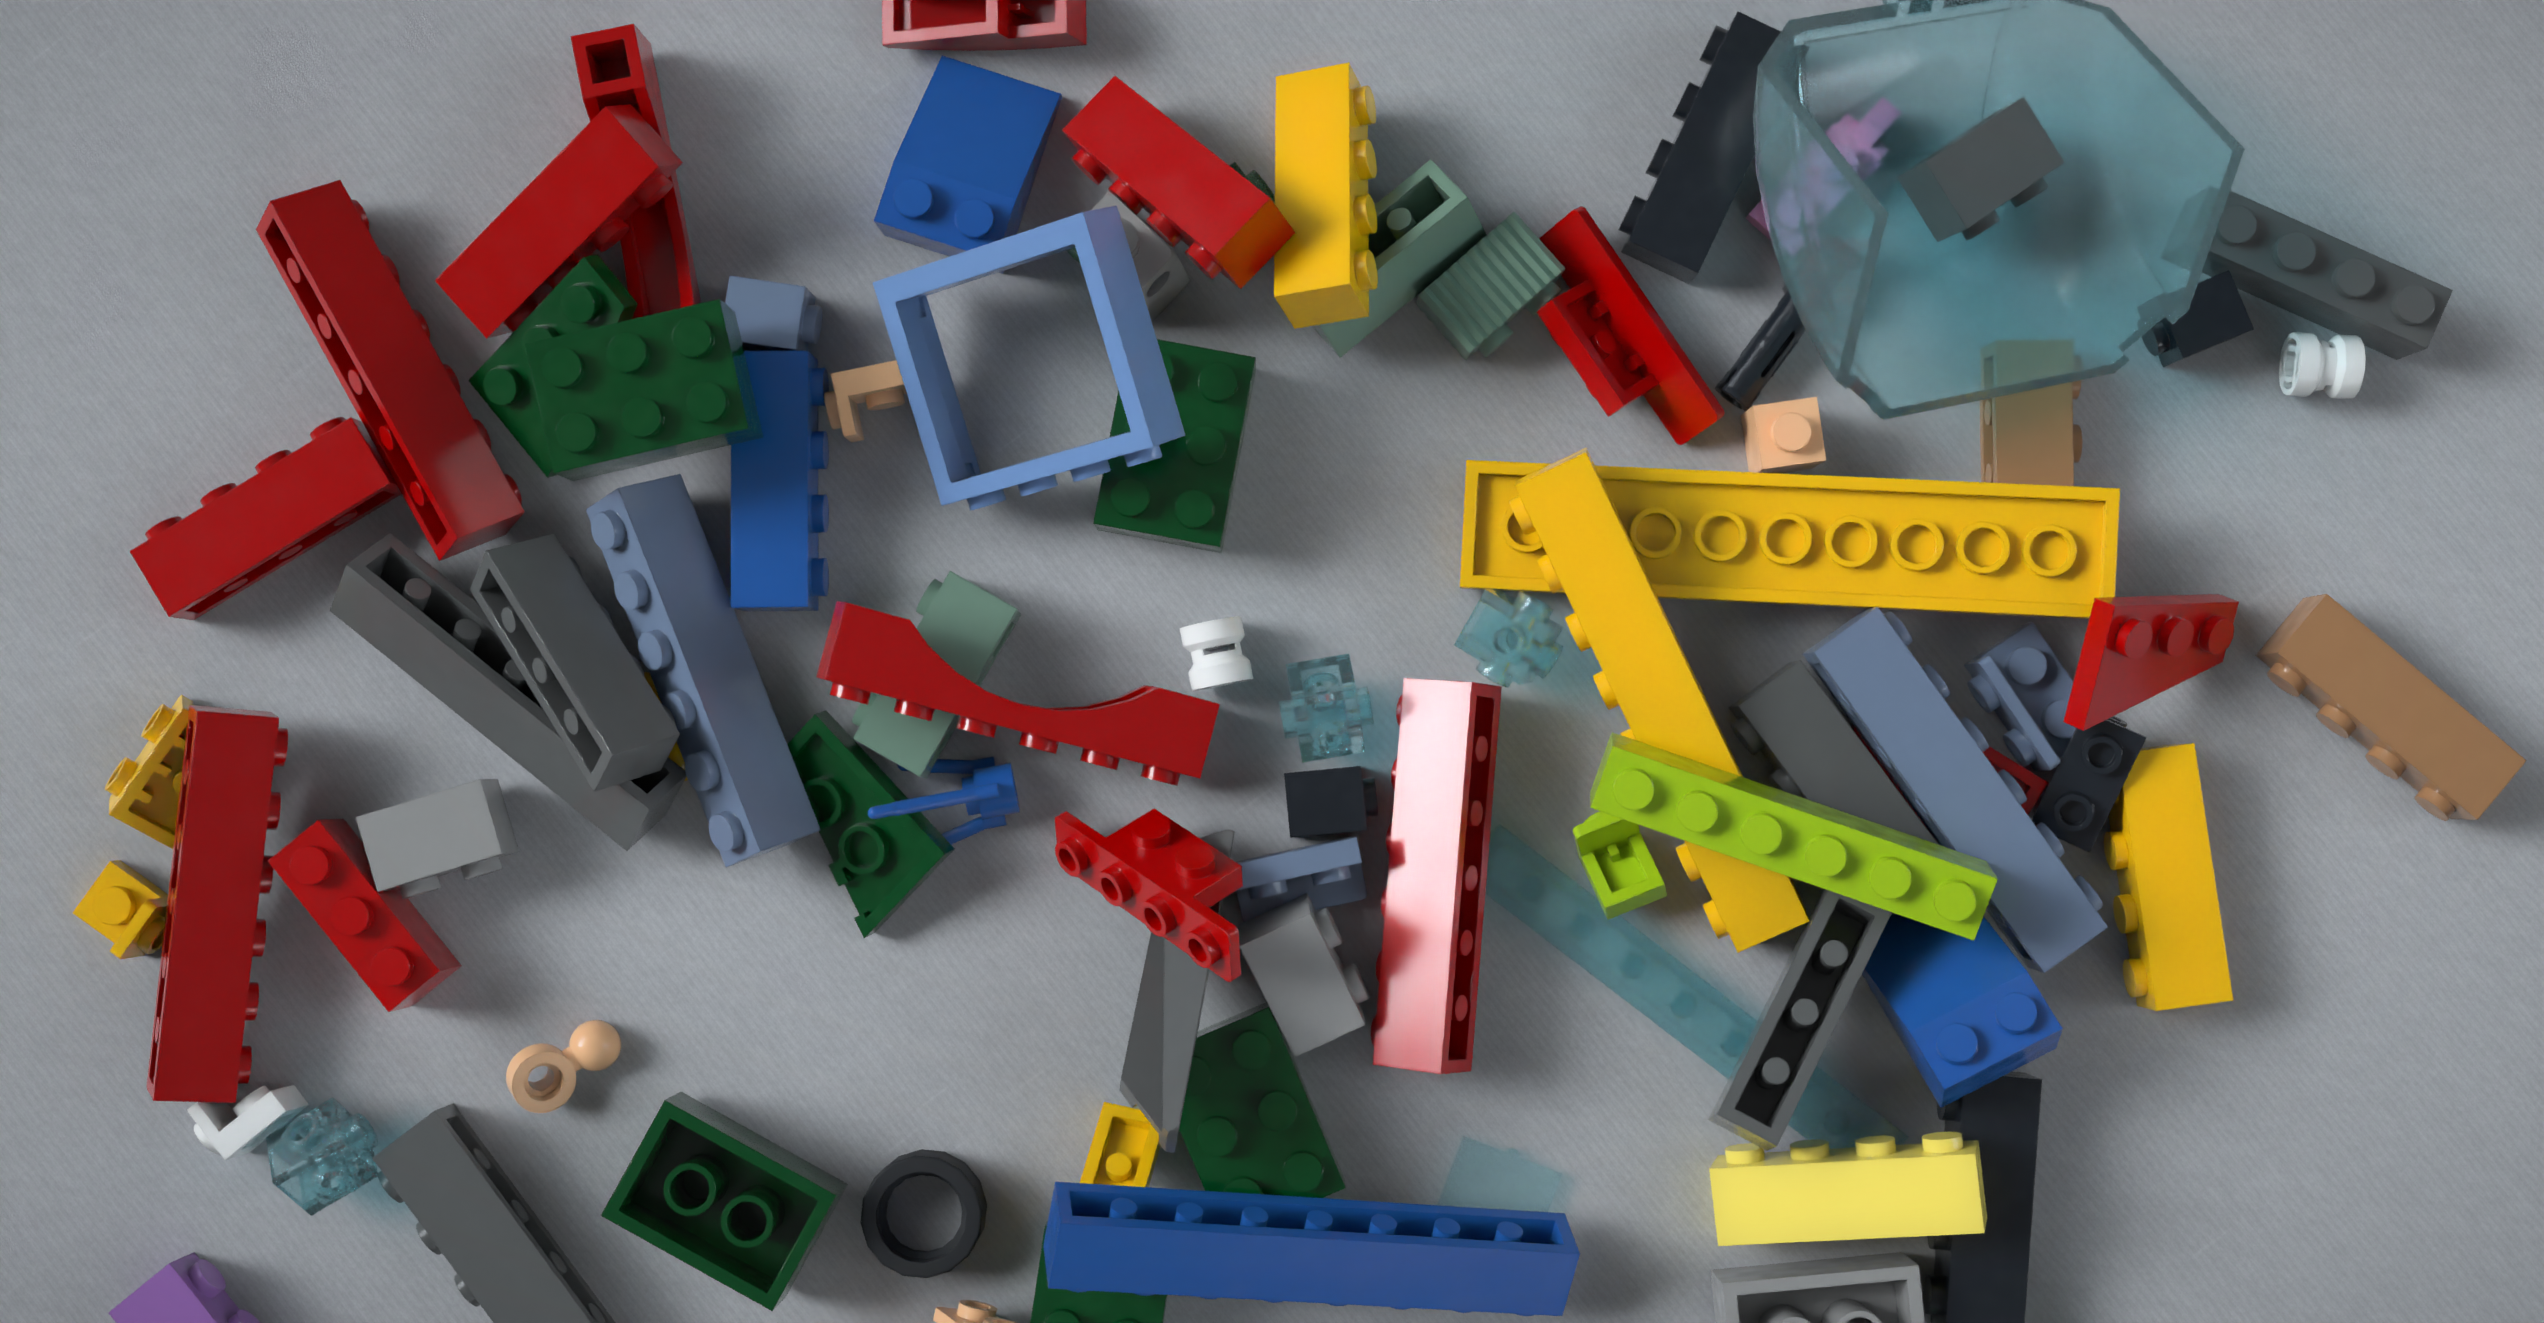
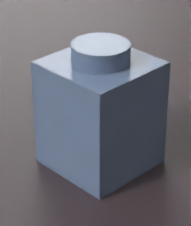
[725,275,823,351]

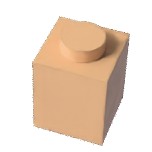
[1740,397,1826,473]

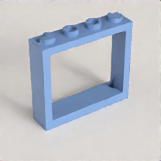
[872,205,1185,511]

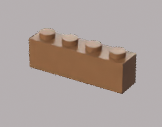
[1979,344,2083,486]
[2255,594,2527,821]

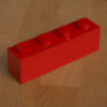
[1062,76,1295,289]
[435,104,683,339]
[130,417,402,620]

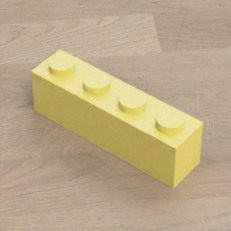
[1709,1132,1987,1246]

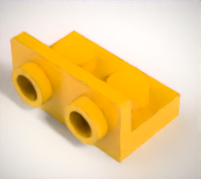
[105,694,193,849]

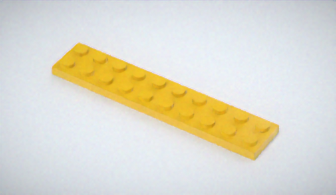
[1460,460,2120,619]

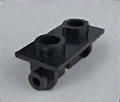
[2032,716,2147,852]

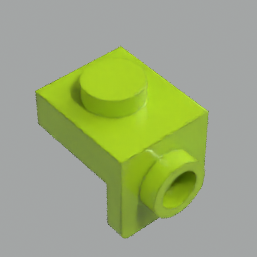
[1572,811,1667,920]

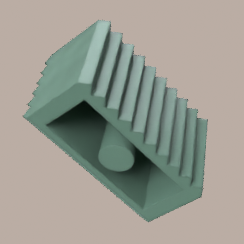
[1416,211,1565,360]

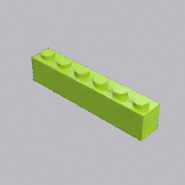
[1590,732,1998,941]

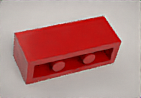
[268,819,462,1012]

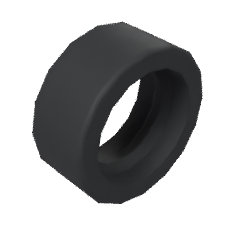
[860,1149,987,1278]

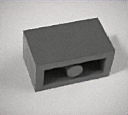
[1897,96,2065,243]

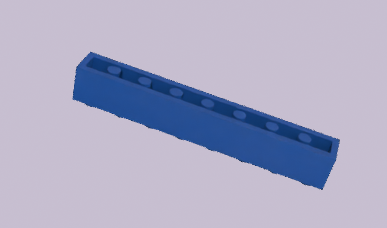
[1043,1182,1580,1316]

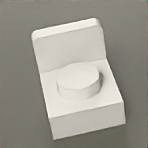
[187,1085,309,1160]

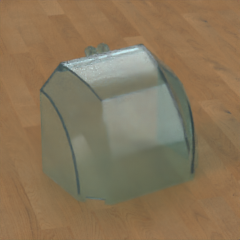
[1753,0,2245,420]

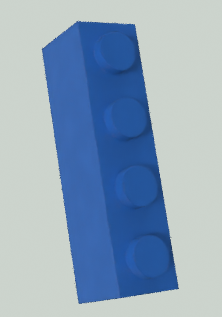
[731,351,829,611]

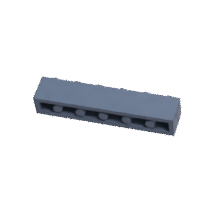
[586,474,821,867]
[1803,607,2108,973]

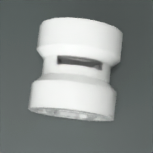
[2279,332,2366,399]
[1179,616,1253,691]

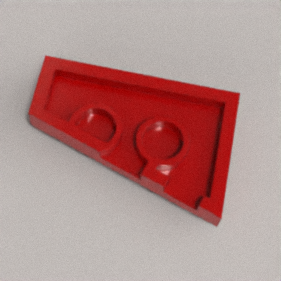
[2063,594,2239,731]

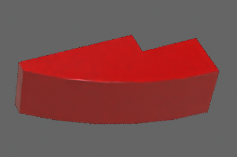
[882,0,1087,51]

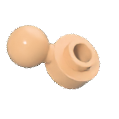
[506,1020,621,1113]

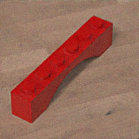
[570,24,702,319]
[816,601,1220,786]

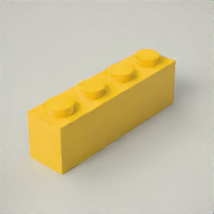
[1274,62,1378,329]
[2104,743,2233,1011]

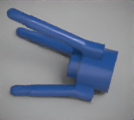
[868,756,1020,845]

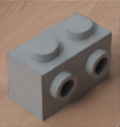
[356,779,519,899]
[1238,893,1370,1057]

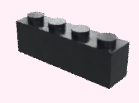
[1618,11,1807,284]
[1923,1072,2042,1323]

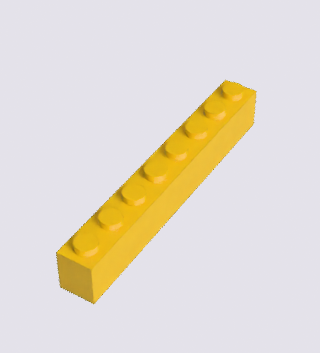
[1509,448,1809,953]

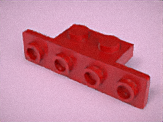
[1537,206,1725,445]
[1055,808,1243,982]

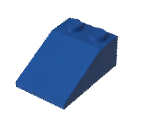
[874,55,1062,274]
[1862,914,2063,1108]

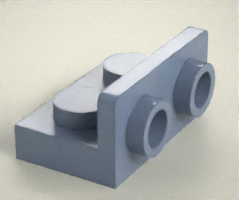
[1964,622,2076,771]
[1236,836,1367,922]

